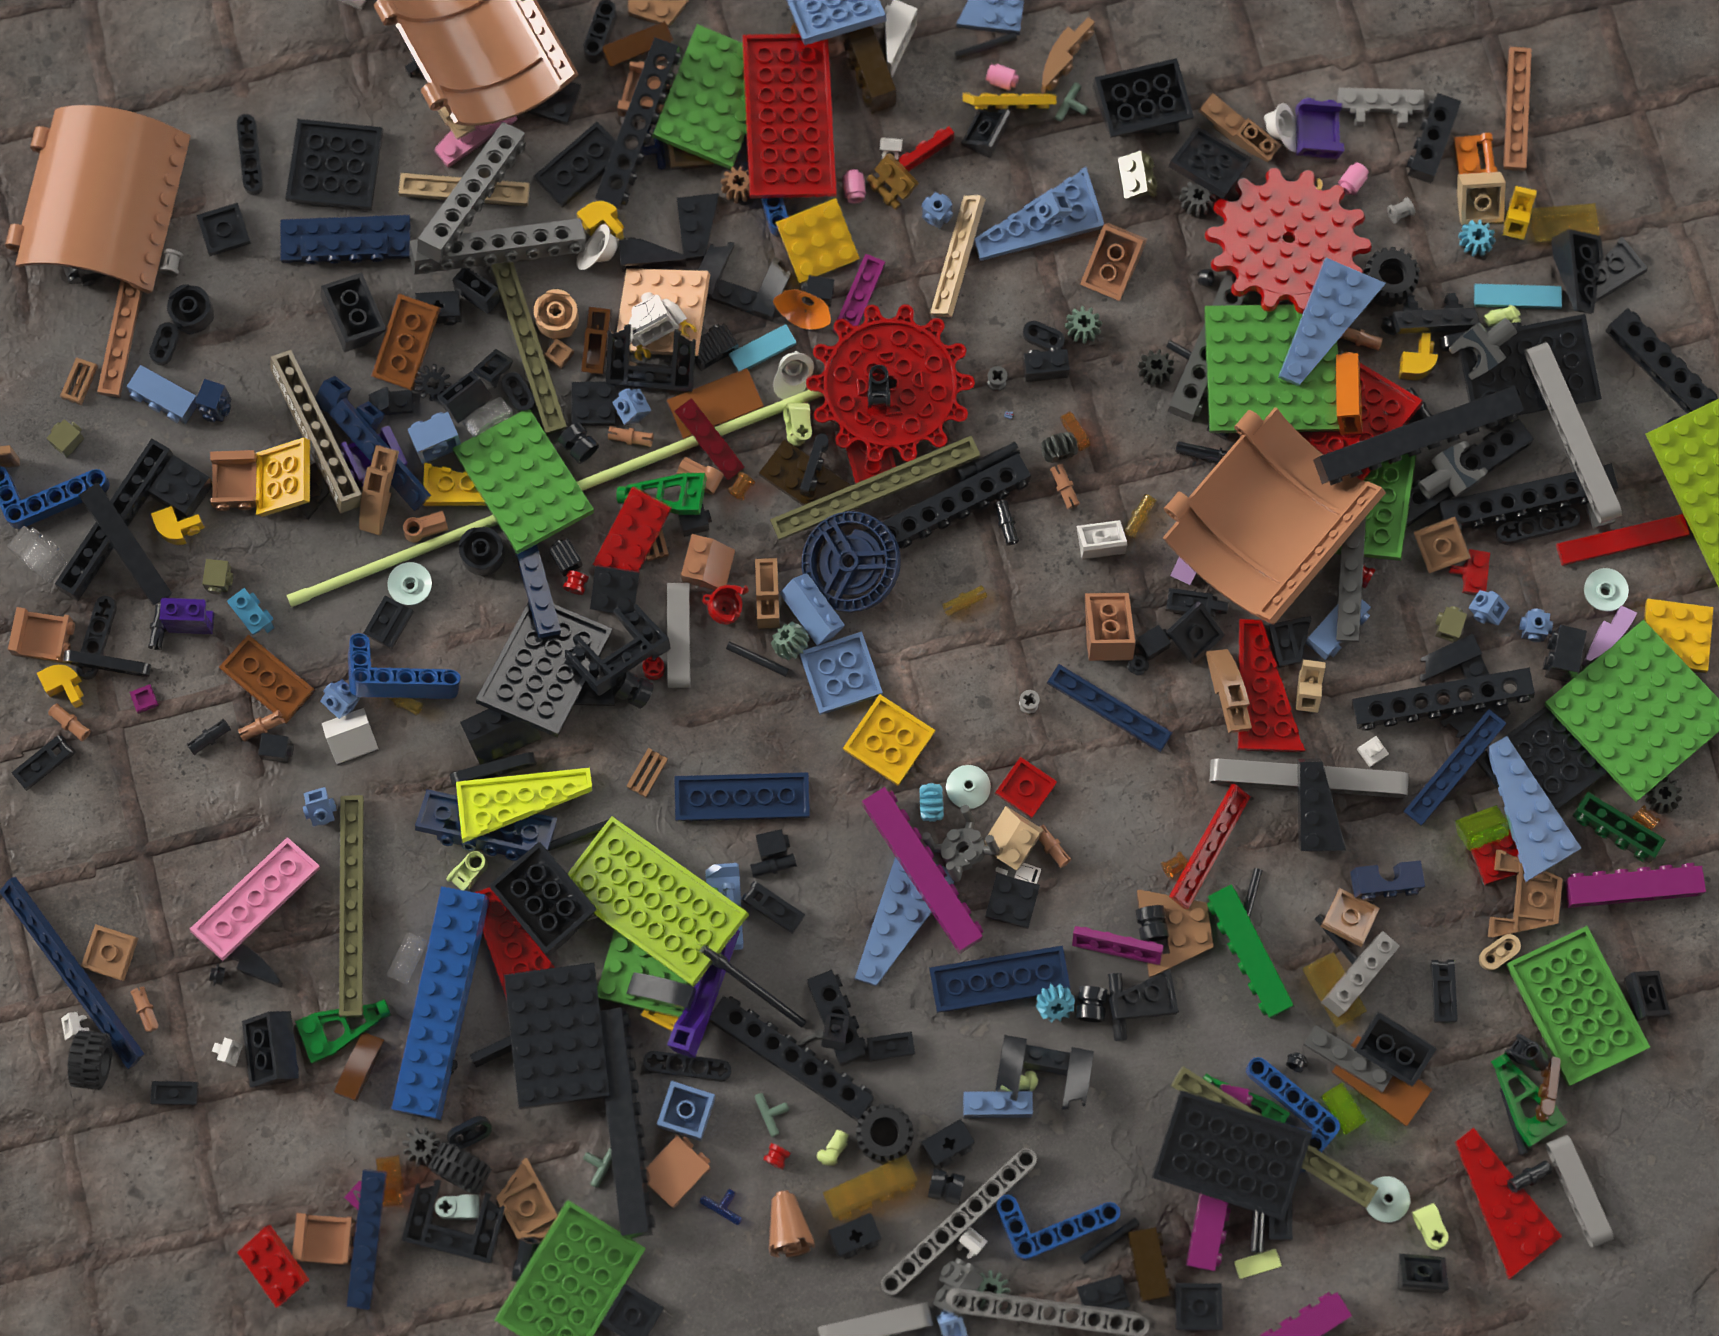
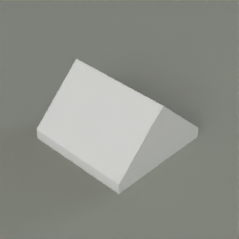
[1077,520,1127,559]
[322,708,378,764]

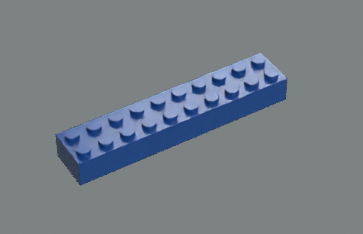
[392,886,490,1120]

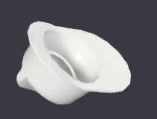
[1264,103,1296,152]
[576,224,619,270]
[773,351,814,400]

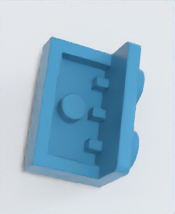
[227,588,274,635]

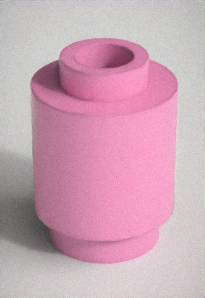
[986,64,1019,91]
[1338,163,1369,195]
[842,170,866,203]

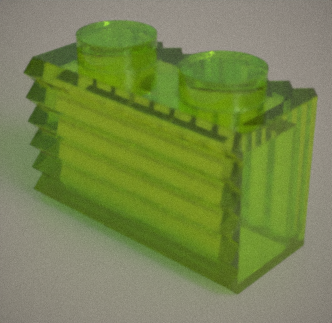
[1455,805,1509,850]
[1321,1083,1367,1135]

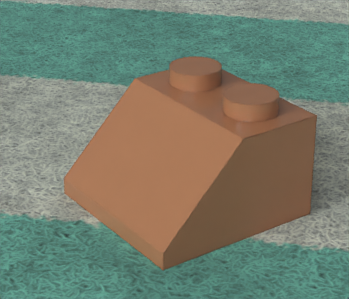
[681,534,735,590]

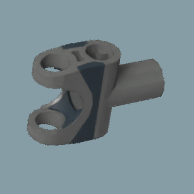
[1448,318,1517,380]
[1418,441,1488,499]

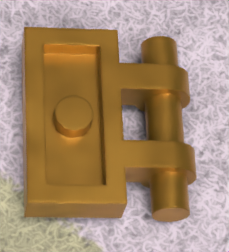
[866,153,919,210]

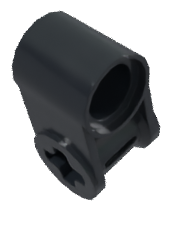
[868,365,890,408]
[1504,1034,1550,1071]

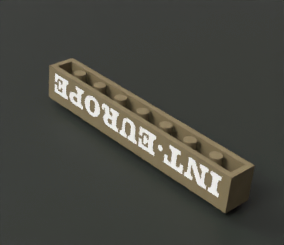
[270,350,362,514]

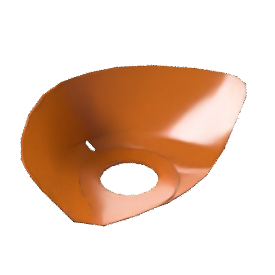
[773,289,831,330]

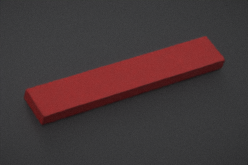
[1556,514,1690,566]
[1169,784,1251,909]

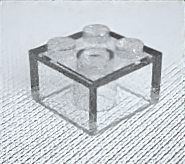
[7,526,67,583]

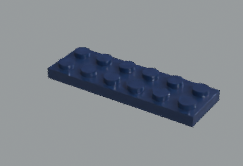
[674,772,810,822]
[929,945,1071,1013]

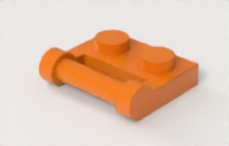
[1453,133,1498,174]

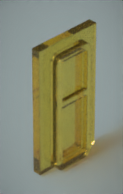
[1531,203,1600,242]
[1302,952,1367,1028]

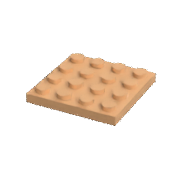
[616,269,710,356]

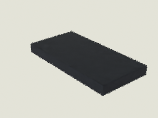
[533,121,616,208]

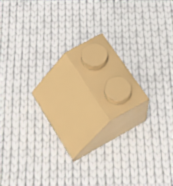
[1457,172,1506,224]
[985,806,1044,870]

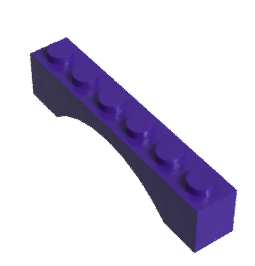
[667,929,740,1058]

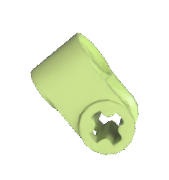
[783,403,812,446]
[446,851,488,891]
[1412,1203,1448,1250]

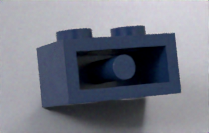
[195,379,232,423]

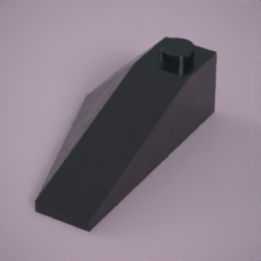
[1551,229,1603,314]

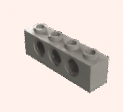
[1321,931,1400,1017]

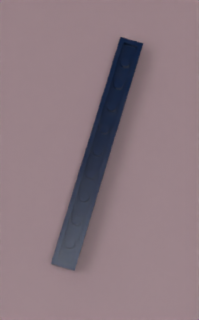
[0,876,144,1069]

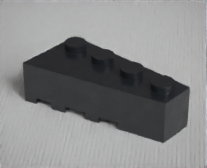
[1297,758,1346,851]

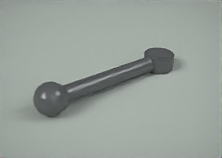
[786,1029,823,1056]

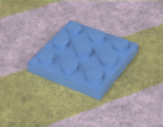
[799,632,883,715]

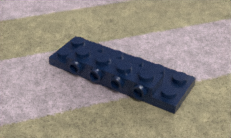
[280,215,411,264]
[415,789,557,861]

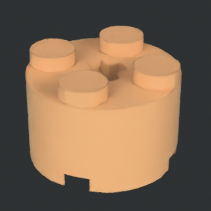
[534,289,579,339]

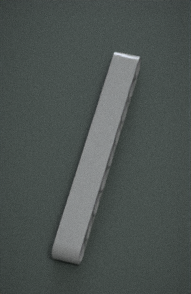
[1525,342,1622,524]
[1209,759,1409,798]
[881,1149,1037,1296]
[946,1288,1149,1336]

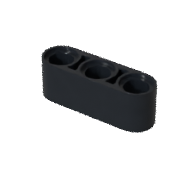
[583,0,617,63]

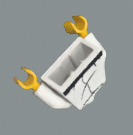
[629,292,697,361]

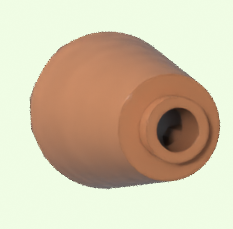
[769,1191,815,1257]

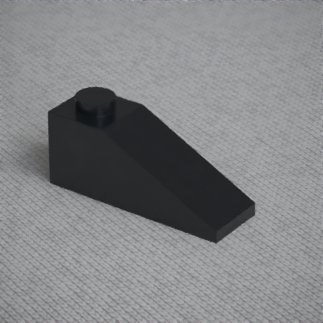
[619,237,686,272]

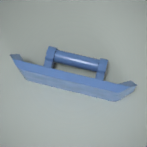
[705,863,743,950]

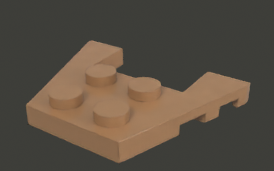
[628,0,689,28]
[1488,850,1563,938]
[1137,890,1213,978]

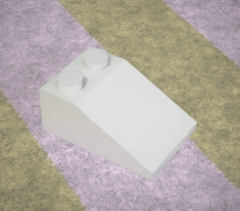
[883,0,917,77]

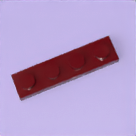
[674,398,745,481]

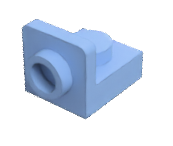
[936,1311,968,1336]

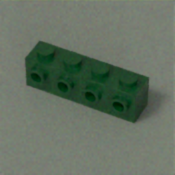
[1572,792,1666,863]

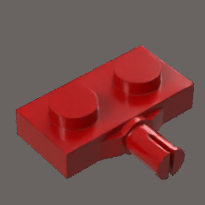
[1449,549,1490,595]

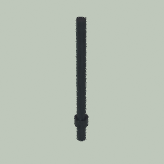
[700,945,806,1028]

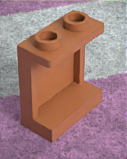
[617,61,670,123]
[210,450,257,511]
[8,607,75,662]
[646,1136,711,1209]
[292,1213,356,1265]

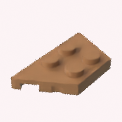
[496,1158,558,1240]

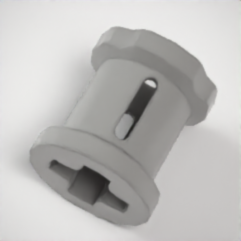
[1387,197,1415,224]
[159,249,183,276]
[1019,690,1040,714]

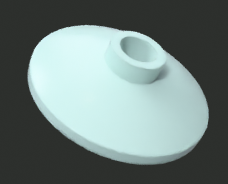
[388,562,432,605]
[1584,568,1629,611]
[946,765,991,809]
[1366,1176,1410,1223]

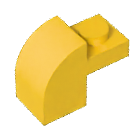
[1503,186,1537,240]
[577,201,624,240]
[1399,333,1438,380]
[151,506,205,545]
[37,664,84,708]

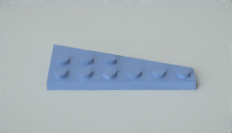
[956,0,1024,34]
[974,167,1104,261]
[1278,258,1386,386]
[1487,736,1581,882]
[855,857,954,986]

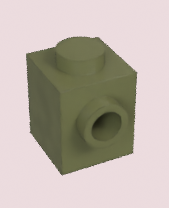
[46,419,84,458]
[202,559,233,594]
[1435,606,1467,642]

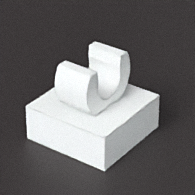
[880,138,902,159]
[1357,736,1389,767]
[61,1012,89,1040]
[212,1038,243,1067]
[957,1227,988,1259]

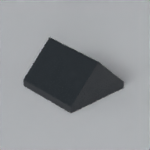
[961,108,1010,158]
[1625,970,1670,1022]
[1397,1253,1449,1293]

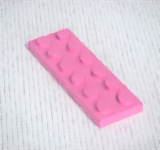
[190,837,320,961]

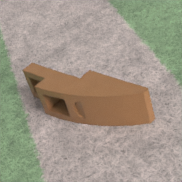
[1041,17,1095,94]
[1198,93,1281,162]
[359,445,399,535]
[1206,649,1252,733]

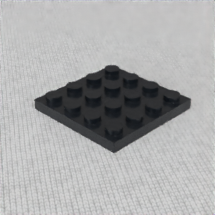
[285,118,383,210]

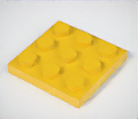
[775,198,860,283]
[256,438,310,517]
[1644,599,1713,673]
[843,694,935,786]

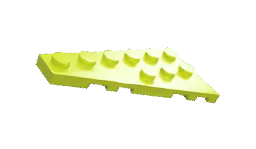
[456,768,592,843]

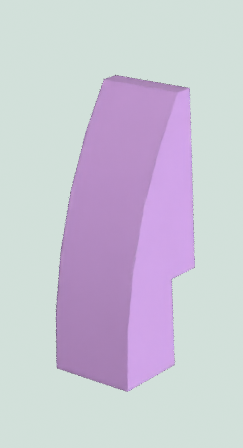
[1582,605,1637,666]

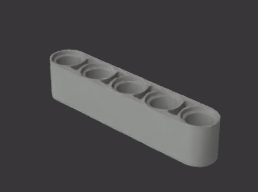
[667,583,691,688]
[1545,1135,1614,1248]
[818,1303,933,1336]

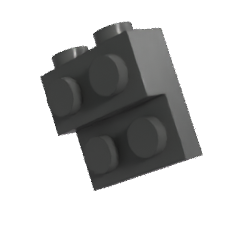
[932,1258,984,1318]

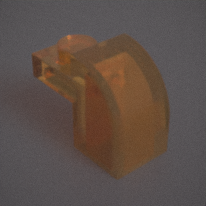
[376,1155,404,1207]

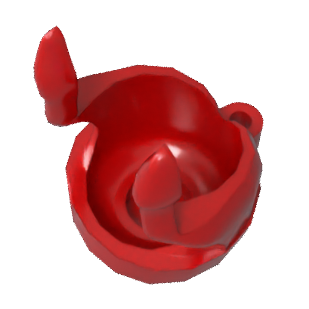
[702,585,749,625]

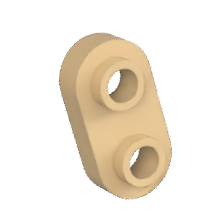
[1479,934,1521,971]

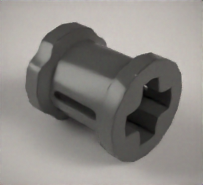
[988,366,1007,391]

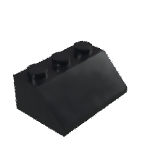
[320,272,386,353]
[460,709,541,765]
[242,1011,299,1088]
[1354,1011,1437,1087]

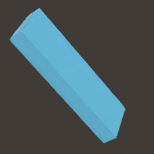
[729,324,796,371]

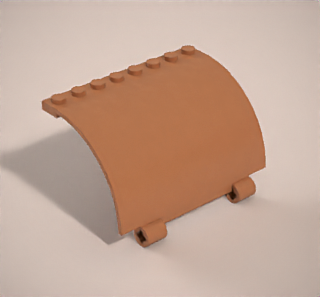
[374,0,579,126]
[5,105,190,294]
[1163,408,1386,625]

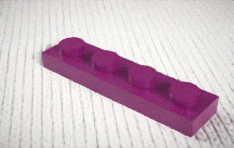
[833,254,885,334]
[1072,926,1163,965]

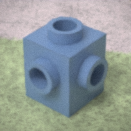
[921,192,953,229]
[1034,192,1073,226]
[612,388,652,424]
[1469,590,1510,625]
[1520,609,1553,642]
[320,679,361,719]
[303,787,337,826]

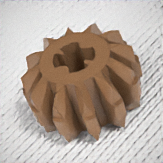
[721,165,750,203]

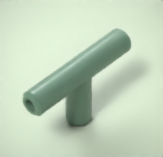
[1055,83,1088,121]
[755,1093,789,1137]
[583,1146,612,1188]

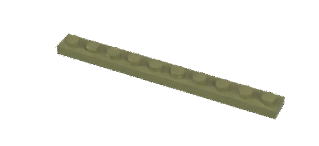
[491,262,567,435]
[770,436,980,541]
[339,795,364,1018]
[1171,1066,1378,1208]

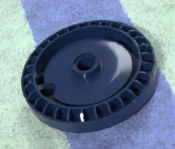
[802,511,901,612]

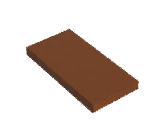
[371,293,440,390]
[667,368,764,439]
[219,634,315,724]
[1331,1036,1433,1127]

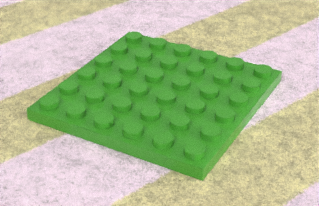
[1204,305,1340,433]
[1544,620,1719,802]

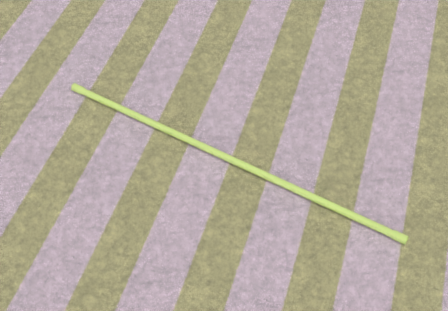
[287,390,824,607]

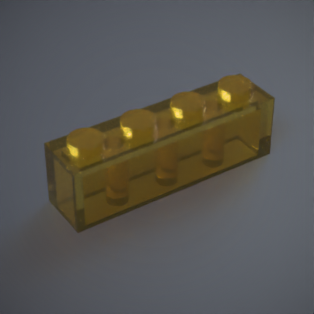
[822,1155,917,1221]

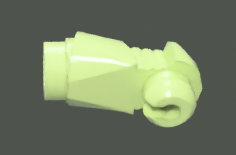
[1484,305,1521,327]
[1001,1070,1038,1091]
[817,1130,849,1166]

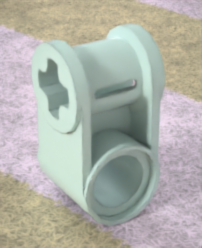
[435,1195,479,1220]

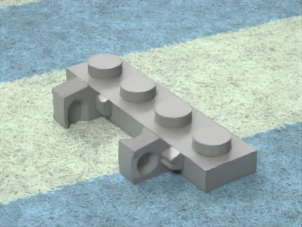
[1338,88,1424,128]

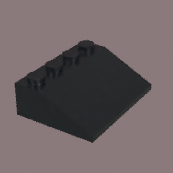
[1093,58,1194,138]
[489,841,598,956]

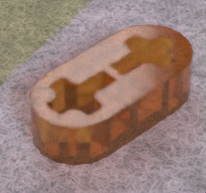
[1060,411,1091,451]

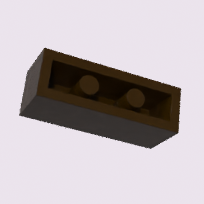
[1127,1227,1173,1303]

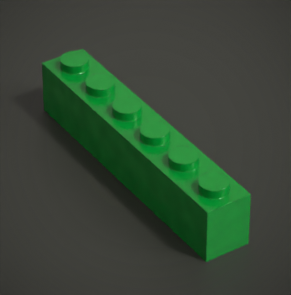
[1206,884,1295,1019]

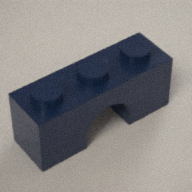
[315,376,385,432]
[1350,860,1425,901]

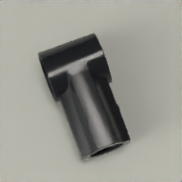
[511,1237,541,1282]

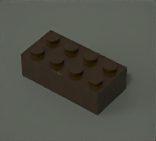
[841,25,896,114]

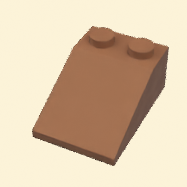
[1080,223,1147,301]
[1085,593,1135,661]

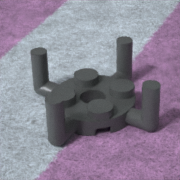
[922,805,1000,882]

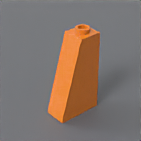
[1336,352,1363,435]

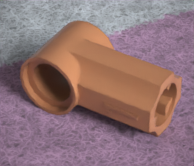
[677,457,724,495]
[403,511,448,543]

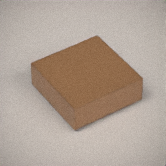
[544,338,574,369]

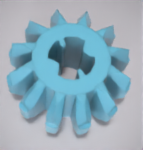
[1458,220,1496,257]
[920,783,944,822]
[1036,983,1075,1023]

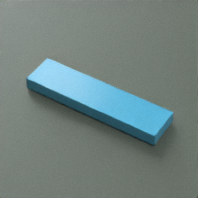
[1474,284,1562,309]

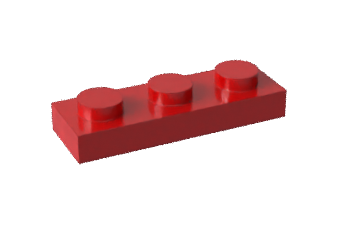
[899,126,955,172]

